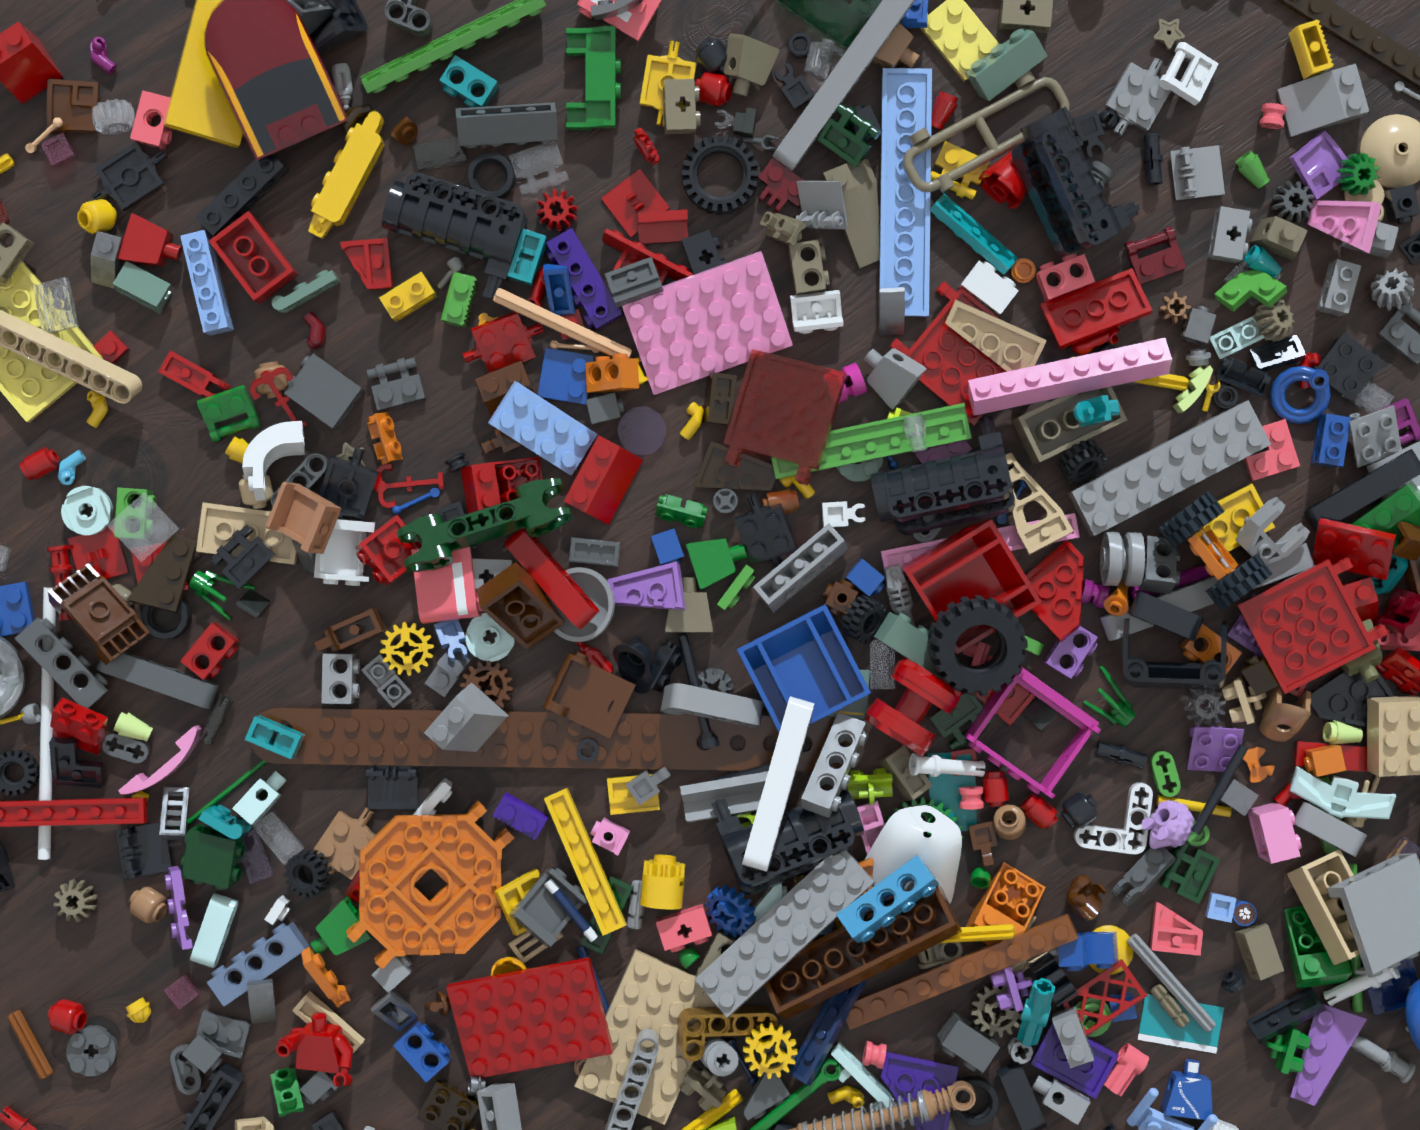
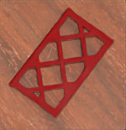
[1063,959,1148,1036]

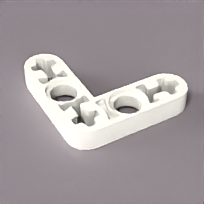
[1073,782,1153,854]

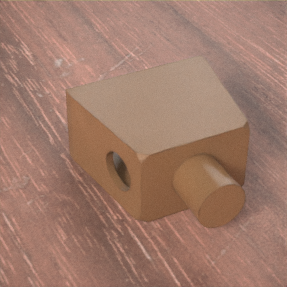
[872,23,920,68]

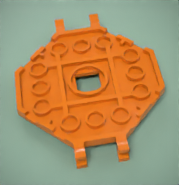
[346,800,515,970]

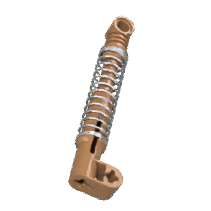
[789,1081,976,1130]

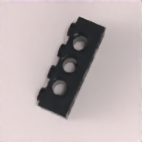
[196,154,289,236]

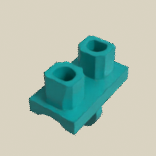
[1074,395,1120,427]

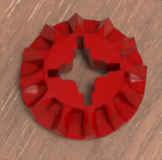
[633,128,659,165]

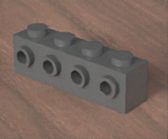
[455,102,558,148]

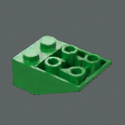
[1283,906,1352,989]

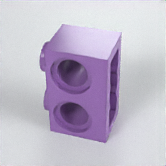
[1042,626,1098,679]

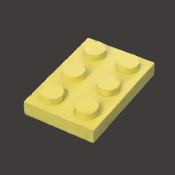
[920,0,999,82]

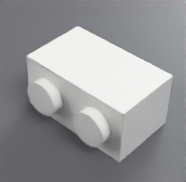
[958,261,1018,317]

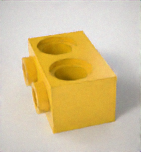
[379,272,438,322]

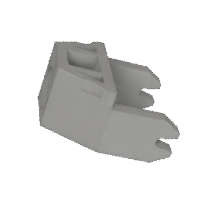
[1235,497,1310,565]

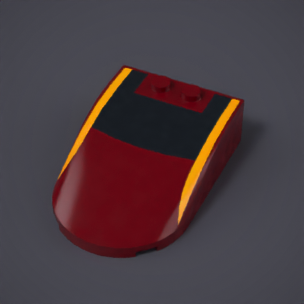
[204,0,348,160]

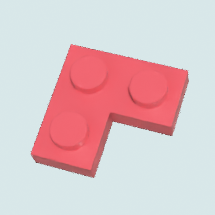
[1244,419,1300,481]

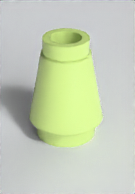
[113,712,153,742]
[1323,720,1363,745]

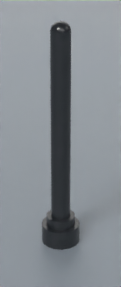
[678,632,720,750]

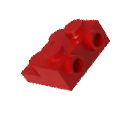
[356,515,422,586]
[50,698,108,756]

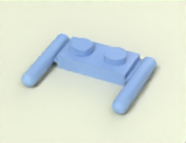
[1127,1088,1218,1130]

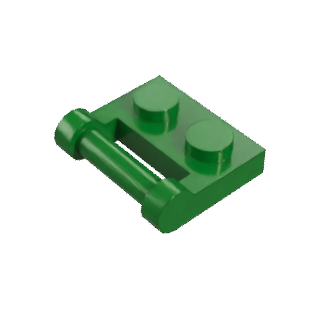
[197,385,261,442]

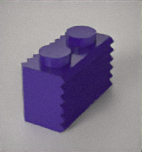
[493,792,549,840]

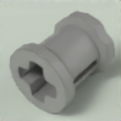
[1007,1037,1033,1064]

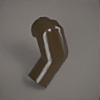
[340,104,372,133]

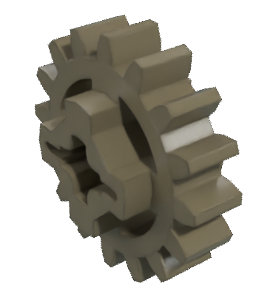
[970,984,1024,1037]

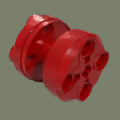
[864,656,963,757]

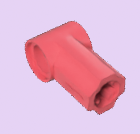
[1104,1043,1149,1096]

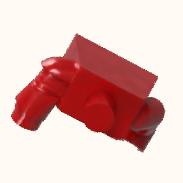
[276,1013,353,1087]

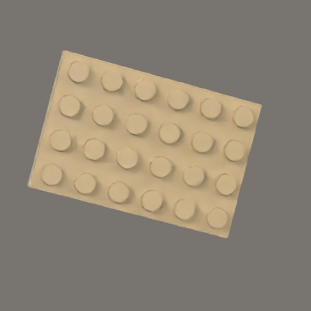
[574,949,717,1125]

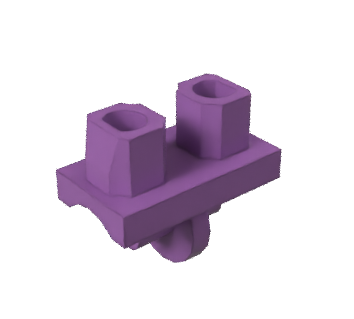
[989,966,1033,1012]

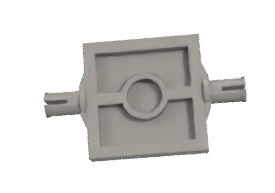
[1104,58,1171,136]

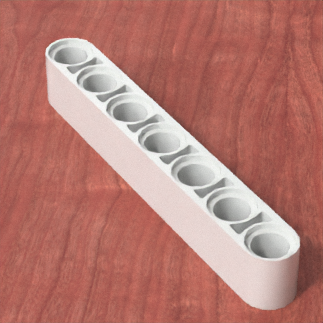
[742,696,815,872]

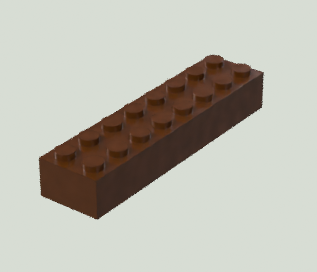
[765,885,962,1020]

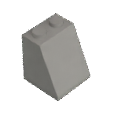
[424,682,509,752]

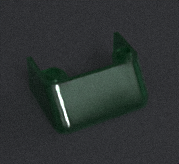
[776,0,882,48]

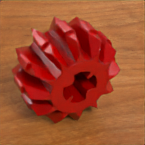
[536,189,578,232]

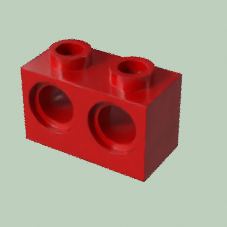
[180,622,240,680]

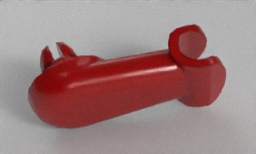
[527,266,546,308]
[1071,327,1119,356]

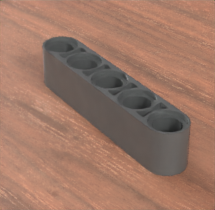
[96,652,219,709]

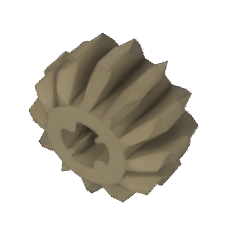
[1253,300,1296,342]
[53,879,98,922]

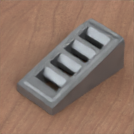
[159,787,189,841]

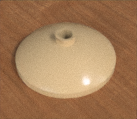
[1359,114,1420,189]

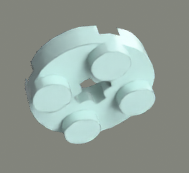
[61,486,113,535]
[465,613,515,662]

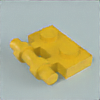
[931,141,990,200]

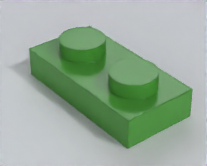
[717,564,755,610]

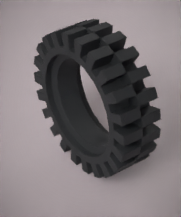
[682,135,758,215]

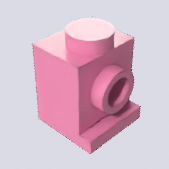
[590,818,630,855]

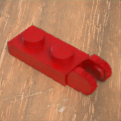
[158,350,231,397]

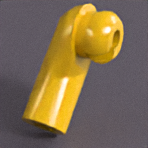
[86,390,108,428]
[680,402,704,440]
[779,475,815,499]

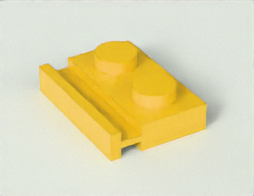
[607,774,660,815]

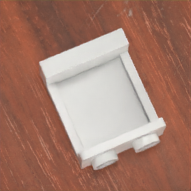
[314,519,375,586]

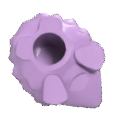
[1142,800,1195,850]

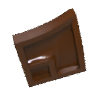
[47,79,100,134]

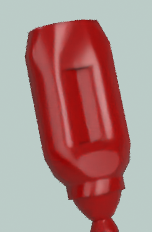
[576,642,614,673]

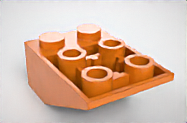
[966,862,1046,945]

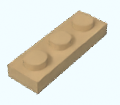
[292,991,365,1053]

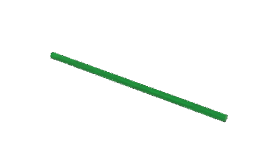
[175,760,267,830]

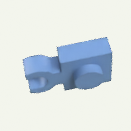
[434,619,467,663]

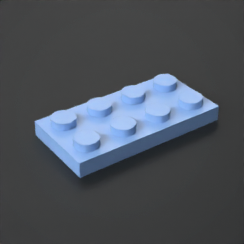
[488,381,598,476]

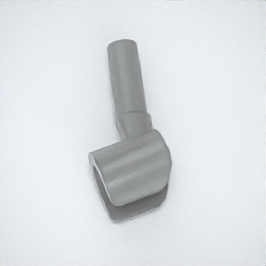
[437,257,464,289]

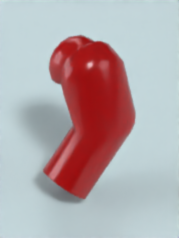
[1298,352,1320,389]
[1274,783,1303,806]

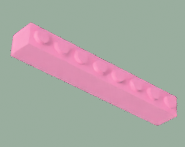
[968,338,1172,416]

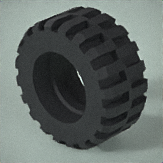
[927,595,1028,696]

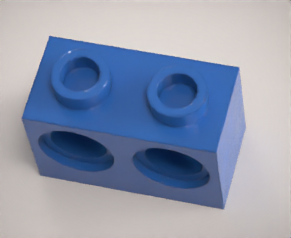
[1310,414,1351,468]
[393,1021,451,1082]

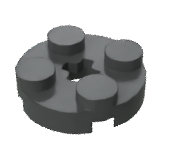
[66,1025,118,1076]

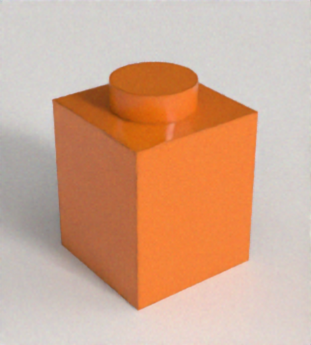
[1304,745,1346,777]

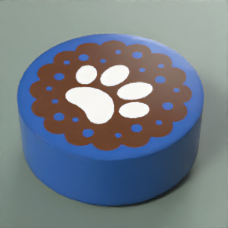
[1232,900,1257,926]

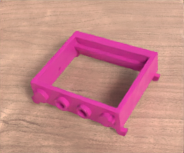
[964,667,1101,799]

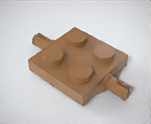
[313,807,376,880]

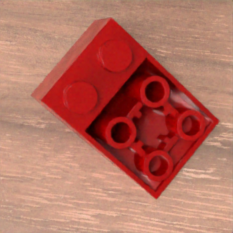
[460,456,543,514]

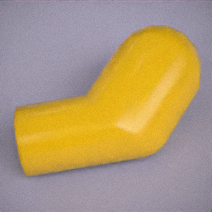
[827,1085,865,1108]

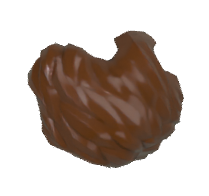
[1067,875,1106,921]

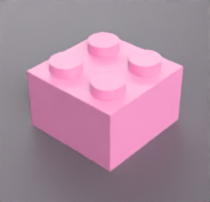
[1248,802,1302,864]

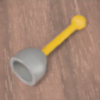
[0,703,41,725]

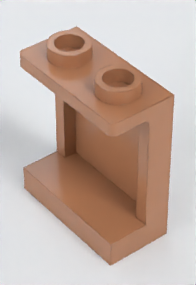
[266,482,342,554]

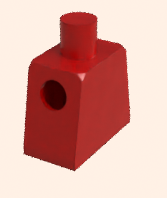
[118,213,182,267]

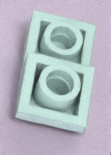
[1210,316,1264,359]

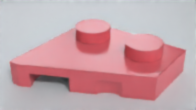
[1150,902,1203,956]

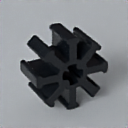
[1029,952,1078,1007]

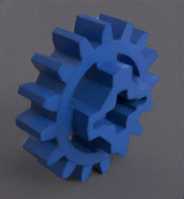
[704,885,756,938]

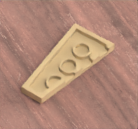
[945,300,1047,372]

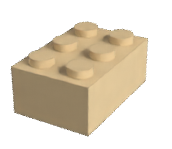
[1367,696,1420,777]

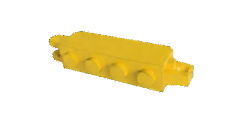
[308,111,385,239]

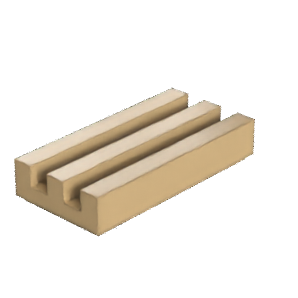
[509,931,563,963]

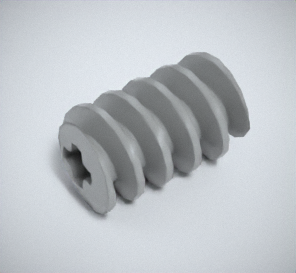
[699,1036,739,1076]

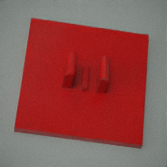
[601,169,670,238]
[68,525,129,579]

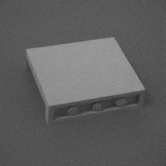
[1327,853,1420,977]

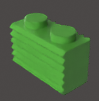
[441,272,479,328]

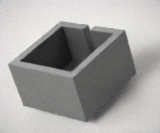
[937,1010,1000,1073]

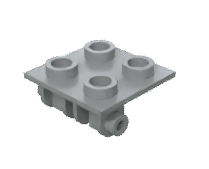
[1170,145,1225,200]
[795,181,848,229]
[1349,406,1402,468]

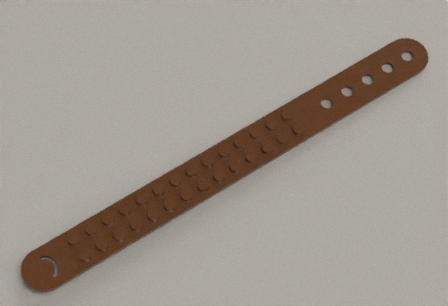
[250,708,865,772]

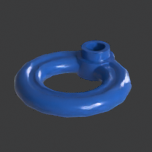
[1270,366,1331,424]

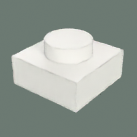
[264,895,291,925]

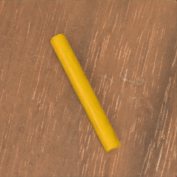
[1156,795,1232,817]

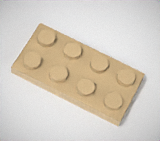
[196,503,297,565]

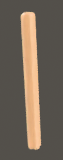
[493,288,632,358]

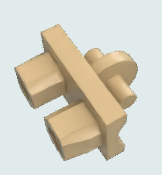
[1222,676,1267,724]

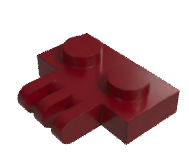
[758,157,804,213]

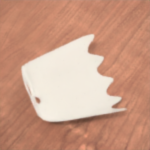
[865,805,962,904]

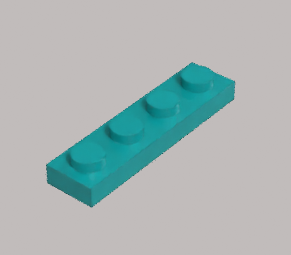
[930,194,1018,275]

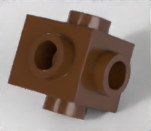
[822,579,858,616]

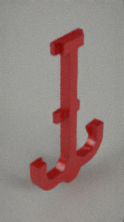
[250,367,307,427]
[374,464,444,508]

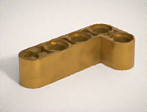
[677,1005,778,1062]

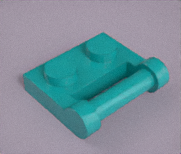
[198,805,252,839]

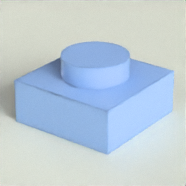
[1205,892,1236,923]

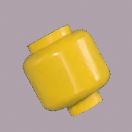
[77,199,117,234]

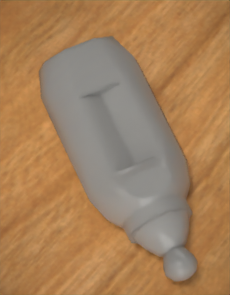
[331,63,353,110]

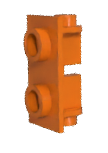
[367,412,403,465]

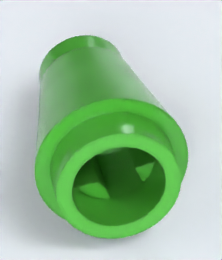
[1235,151,1270,189]

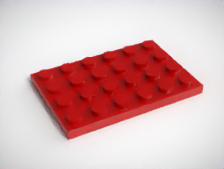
[446,957,614,1078]

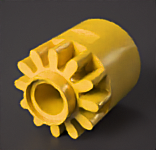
[640,855,685,910]

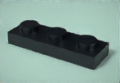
[1246,987,1325,1045]

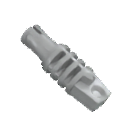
[884,564,916,627]

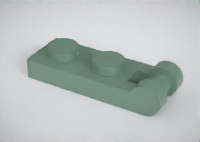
[272,270,341,313]

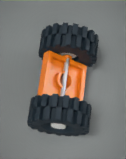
[1158,491,1273,611]

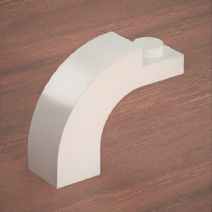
[242,421,305,501]

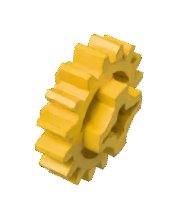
[380,622,434,676]
[743,1022,798,1079]

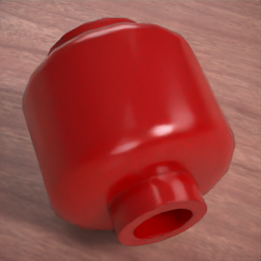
[695,72,733,107]
[47,999,87,1035]

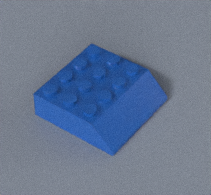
[737,604,871,734]

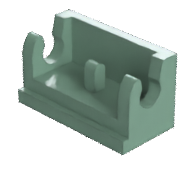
[113,261,172,314]

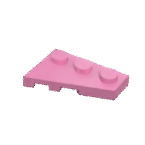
[1307,200,1381,254]

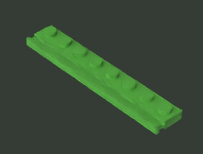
[361,0,547,93]
[769,403,971,479]

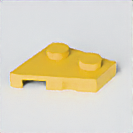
[494,869,539,936]

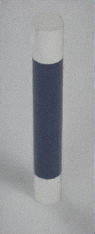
[544,878,598,942]

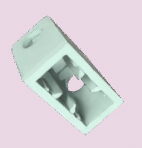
[232,771,287,826]

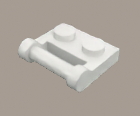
[1159,42,1218,106]

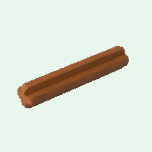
[7,1010,53,1079]

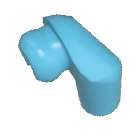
[58,450,86,485]

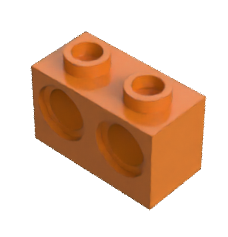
[585,354,639,393]
[1179,624,1242,674]

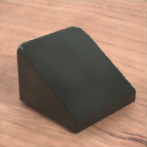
[236,590,270,618]
[1022,697,1058,731]

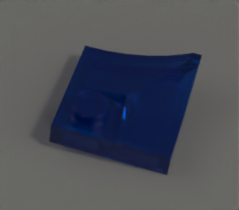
[1361,958,1417,1015]

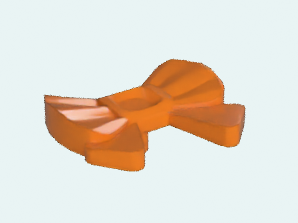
[1242,747,1275,783]

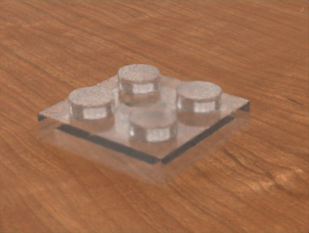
[107,492,179,562]

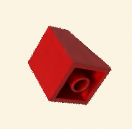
[0,22,64,104]

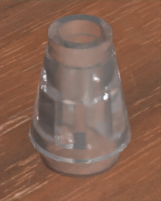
[901,414,927,452]

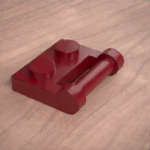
[1124,226,1186,285]
[1375,587,1420,639]

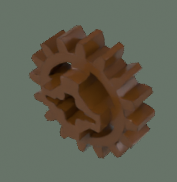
[460,660,515,709]

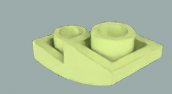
[1173,366,1213,414]

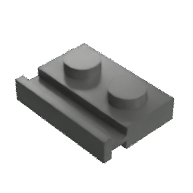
[605,257,664,308]
[196,1009,252,1058]

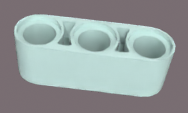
[190,893,239,968]

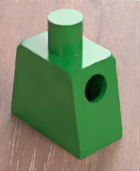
[686,538,747,589]
[311,896,373,956]

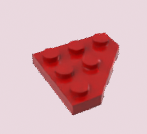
[1026,540,1085,643]

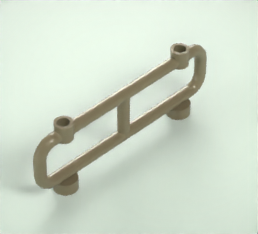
[903,71,1070,193]

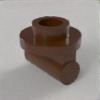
[389,116,418,145]
[424,991,451,1016]

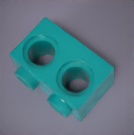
[439,55,500,108]
[507,228,548,287]
[245,715,306,759]

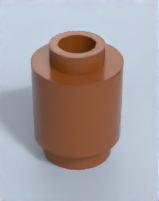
[762,489,799,514]

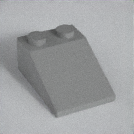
[1276,64,1369,137]

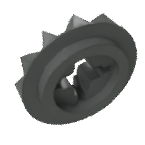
[698,668,733,694]

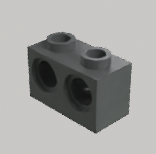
[1140,535,1180,594]

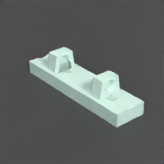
[831,1040,907,1123]

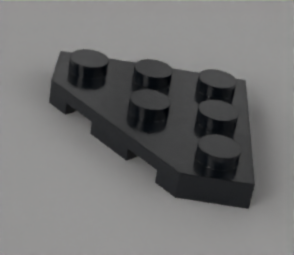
[1310,666,1395,727]

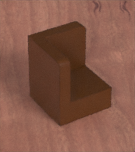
[1393,521,1420,561]

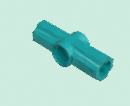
[1017,978,1055,1047]

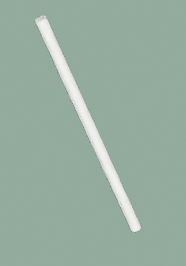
[38,588,56,860]

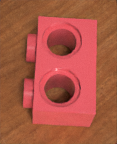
[1035,253,1095,302]

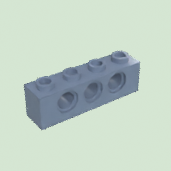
[207,922,310,1007]

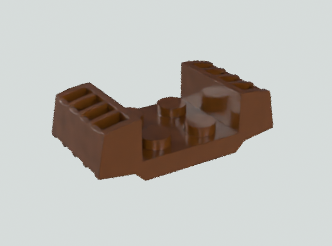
[48,564,150,665]

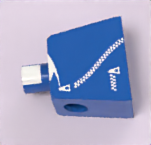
[1160,1059,1212,1120]

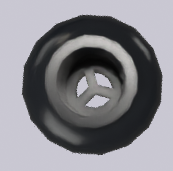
[695,37,727,74]
[1060,792,1099,829]

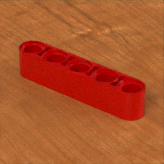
[504,528,599,629]

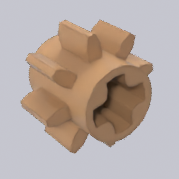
[1158,292,1191,324]

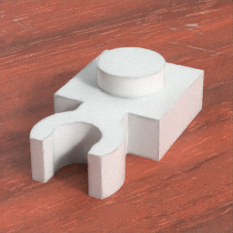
[822,501,866,528]

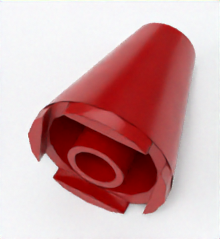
[979,150,1036,209]

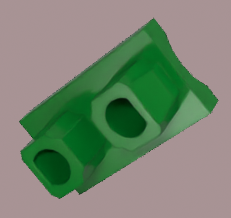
[1266,1027,1311,1074]
[270,1067,304,1117]

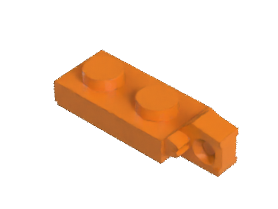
[301,947,350,1007]

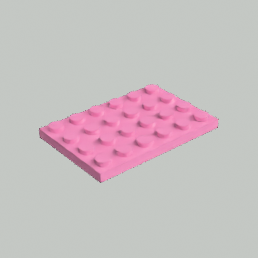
[622,251,793,395]

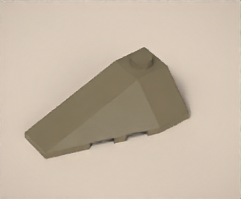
[822,159,880,269]

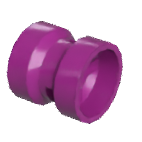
[1082,579,1109,609]

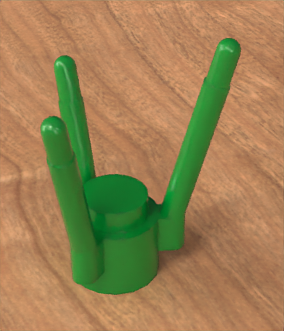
[189,570,255,621]
[1083,666,1136,727]

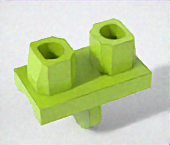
[847,768,893,805]

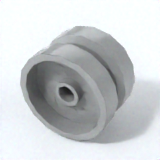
[1100,532,1145,587]

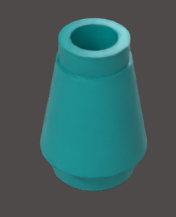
[1243,245,1282,278]

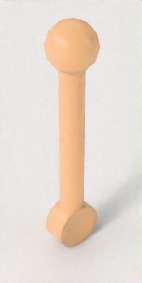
[25,117,63,153]
[549,340,600,353]

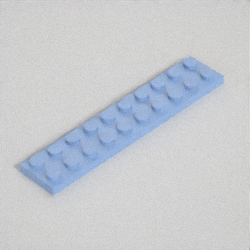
[879,68,932,317]

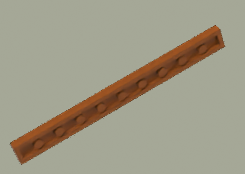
[846,914,1078,1030]

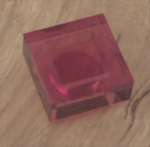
[41,133,76,167]
[164,974,200,1010]

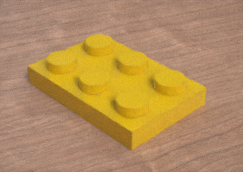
[1193,484,1275,552]

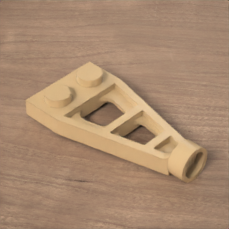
[1006,453,1073,555]

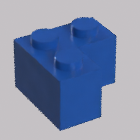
[1058,931,1119,971]

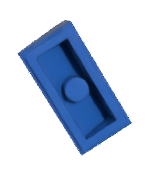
[543,264,575,315]

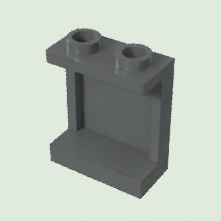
[284,353,365,430]
[509,868,588,947]

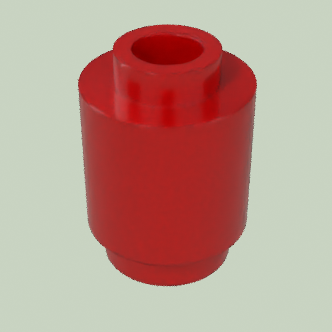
[20,447,60,480]
[982,770,1009,807]
[1020,793,1058,829]

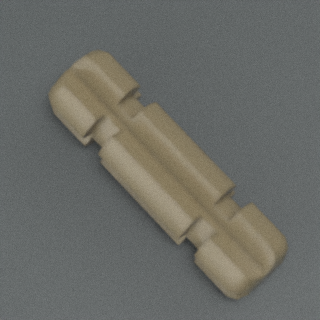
[1150,984,1190,1028]

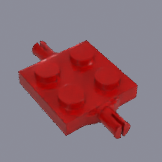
[462,311,544,373]

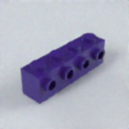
[545,228,623,331]

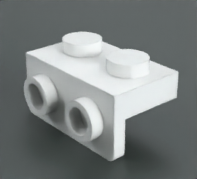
[790,290,844,334]

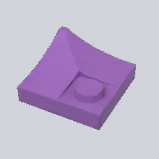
[1289,130,1347,200]

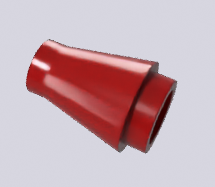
[931,91,958,130]

